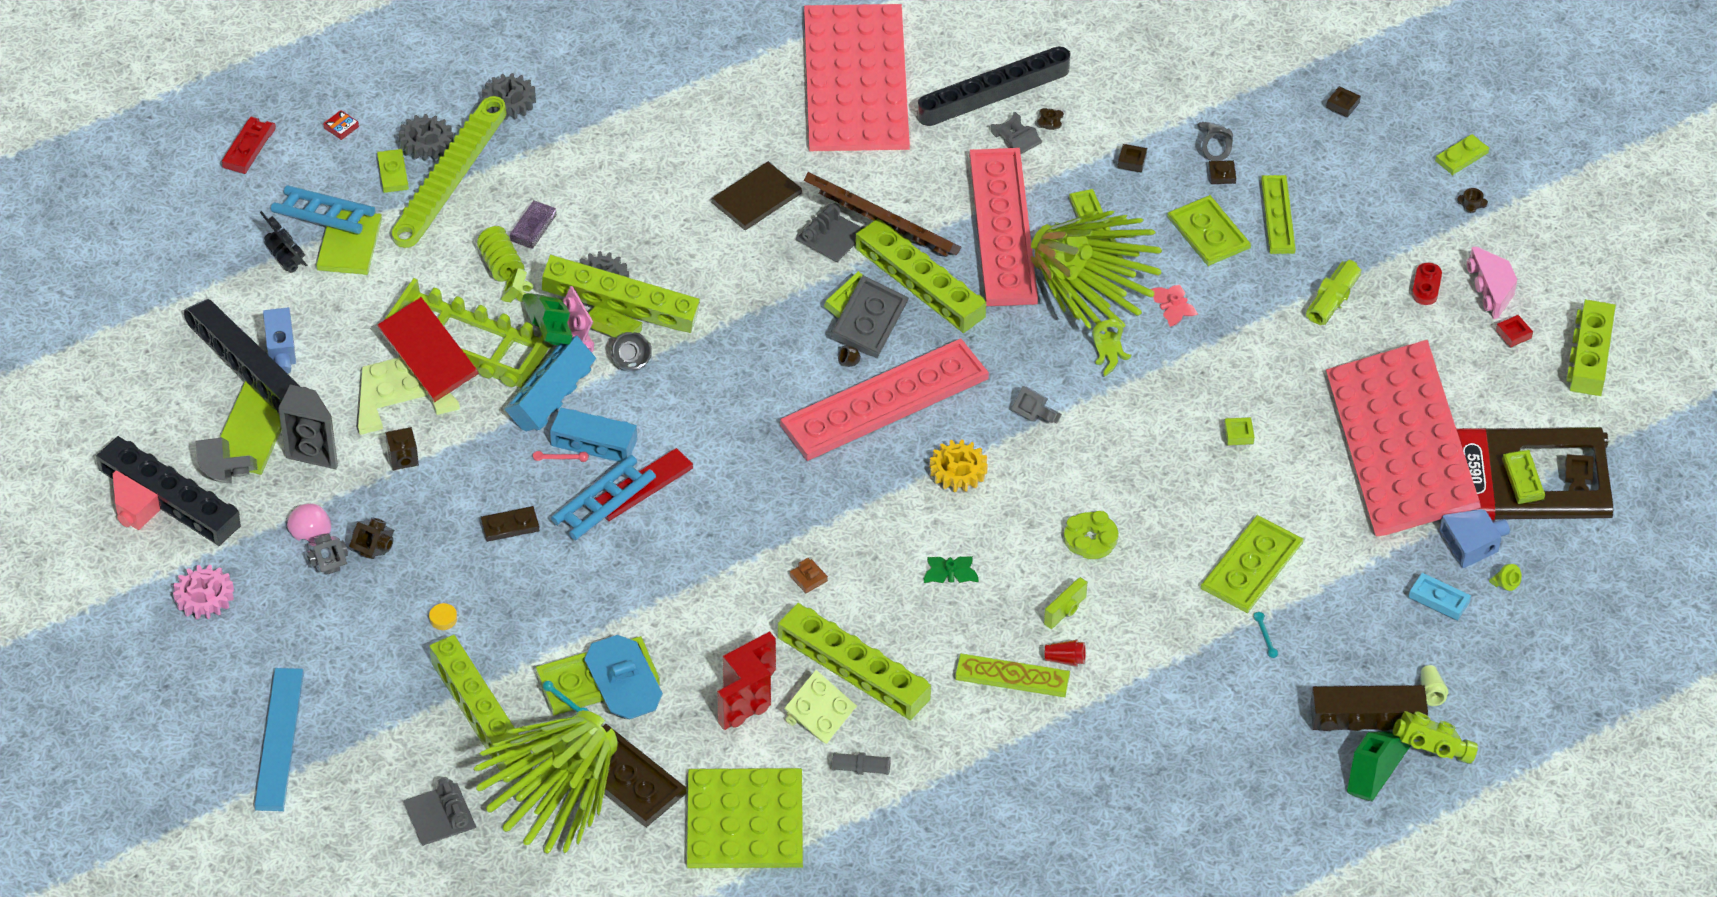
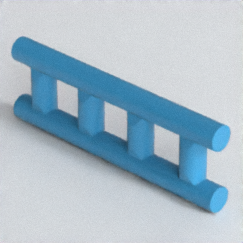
[271,185,375,234]
[551,455,656,541]

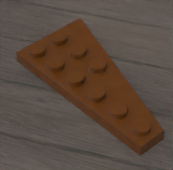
[803,172,961,257]

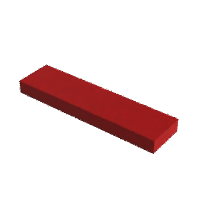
[595,448,693,522]

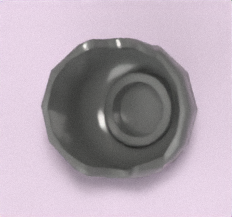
[611,332,652,371]

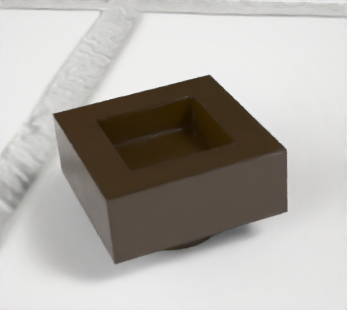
[1326,86,1361,117]
[1117,144,1148,173]
[1208,160,1237,184]

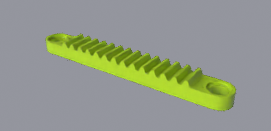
[392,96,506,248]

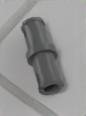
[832,752,891,775]

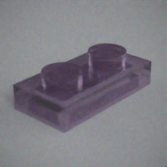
[510,200,557,249]

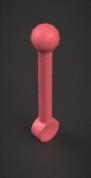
[533,451,589,462]

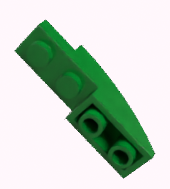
[522,293,573,345]

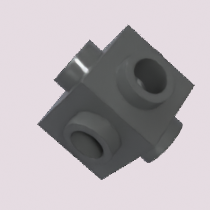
[306,533,348,575]

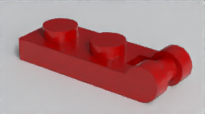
[222,116,276,174]

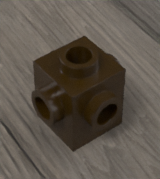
[349,517,395,559]

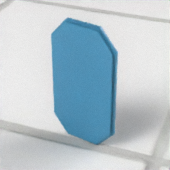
[585,635,663,720]

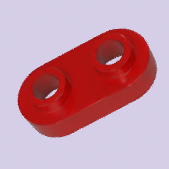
[1412,262,1442,305]

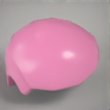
[287,503,331,543]

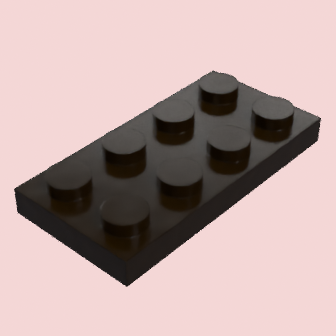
[588,724,687,828]

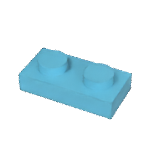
[1409,573,1471,621]

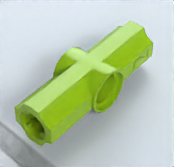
[1306,259,1362,325]

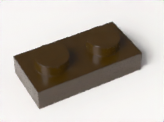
[481,506,540,542]

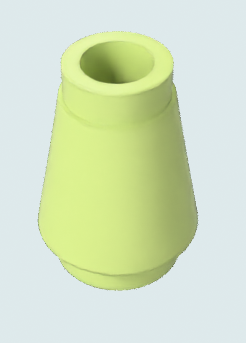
[1421,665,1448,706]

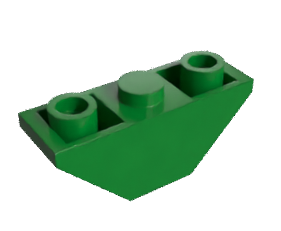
[1347,732,1411,802]

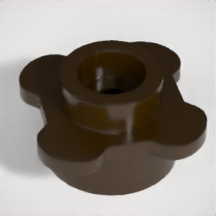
[1037,108,1064,130]
[1457,188,1488,213]

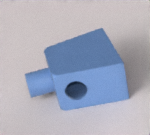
[263,307,296,374]
[1440,509,1510,568]

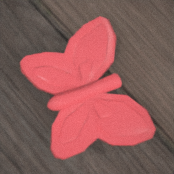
[1151,285,1198,327]

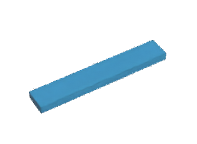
[255,668,304,812]

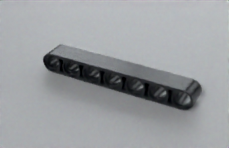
[917,46,1071,126]
[184,299,301,413]

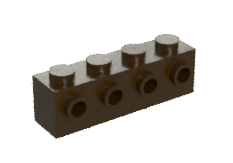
[1310,685,1428,731]

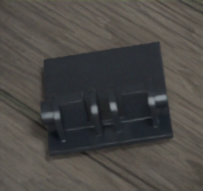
[260,211,308,273]

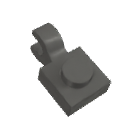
[1011,386,1062,424]

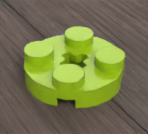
[1064,511,1119,559]

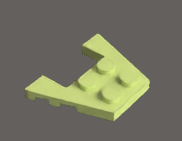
[358,357,460,435]

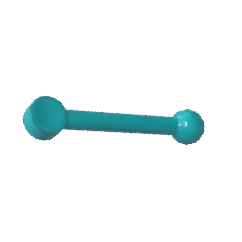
[1254,612,1278,658]
[542,681,589,713]

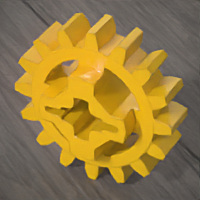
[930,439,988,492]

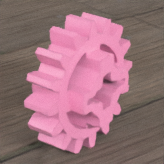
[173,565,234,619]

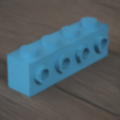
[504,335,597,432]

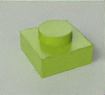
[1224,417,1255,446]

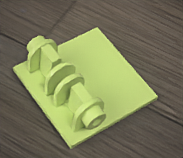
[784,670,857,744]

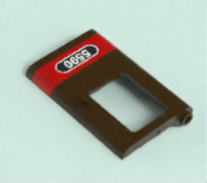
[1456,427,1613,520]

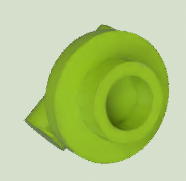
[1489,563,1522,591]

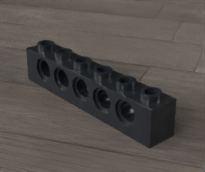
[96,436,241,546]

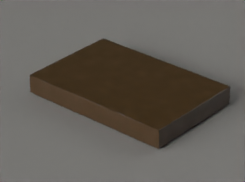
[711,161,802,231]

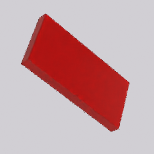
[378,297,479,403]

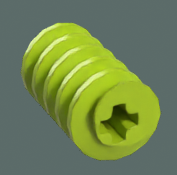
[477,226,525,282]

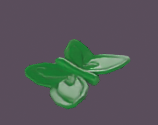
[924,556,979,583]

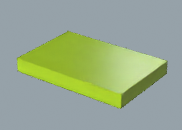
[1167,195,1251,266]
[316,210,382,275]

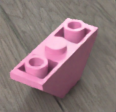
[1467,246,1517,319]

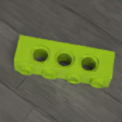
[1566,299,1616,396]

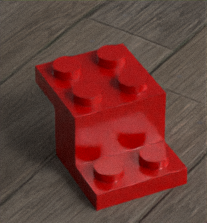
[717,631,776,730]

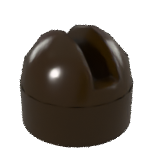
[838,345,861,367]

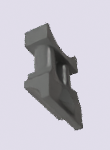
[991,112,1042,154]

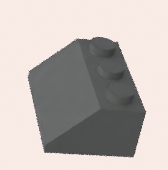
[279,385,338,470]

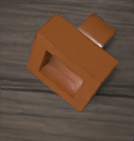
[790,558,828,594]

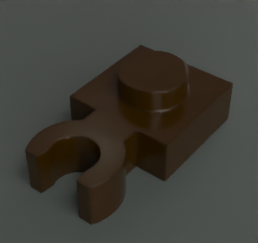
[1565,454,1594,491]

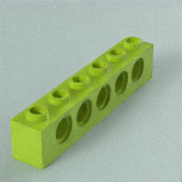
[856,218,986,334]
[542,254,700,333]
[778,603,931,721]
[429,634,533,783]

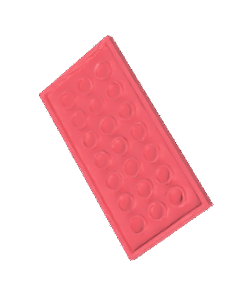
[804,4,910,151]
[1326,340,1481,536]

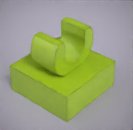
[500,268,534,303]

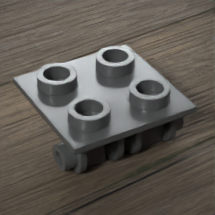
[796,203,863,262]
[403,777,476,846]

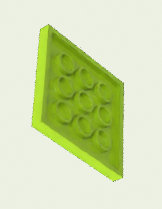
[687,768,803,868]

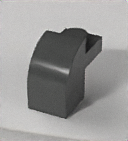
[196,437,258,483]

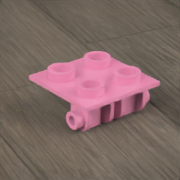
[563,286,594,352]

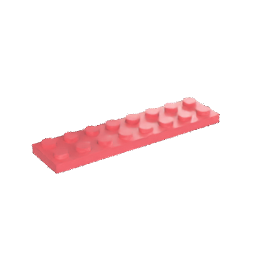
[969,148,1038,306]
[780,338,989,461]

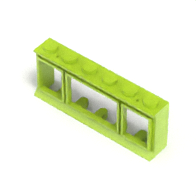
[384,278,553,388]

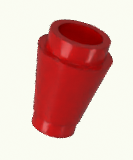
[1045,639,1086,667]

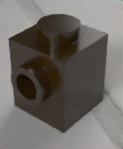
[385,427,419,471]

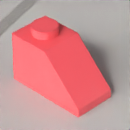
[113,470,160,530]

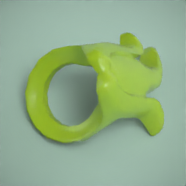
[1092,319,1132,377]

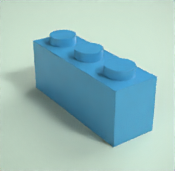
[550,407,637,462]

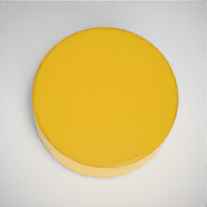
[429,603,457,630]

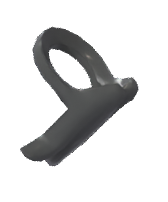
[1198,122,1233,161]

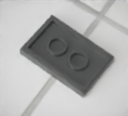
[830,275,909,358]

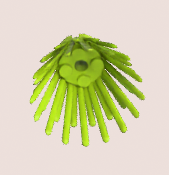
[1031,211,1162,332]
[474,710,618,854]

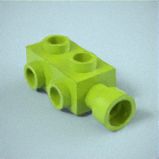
[1393,711,1478,764]

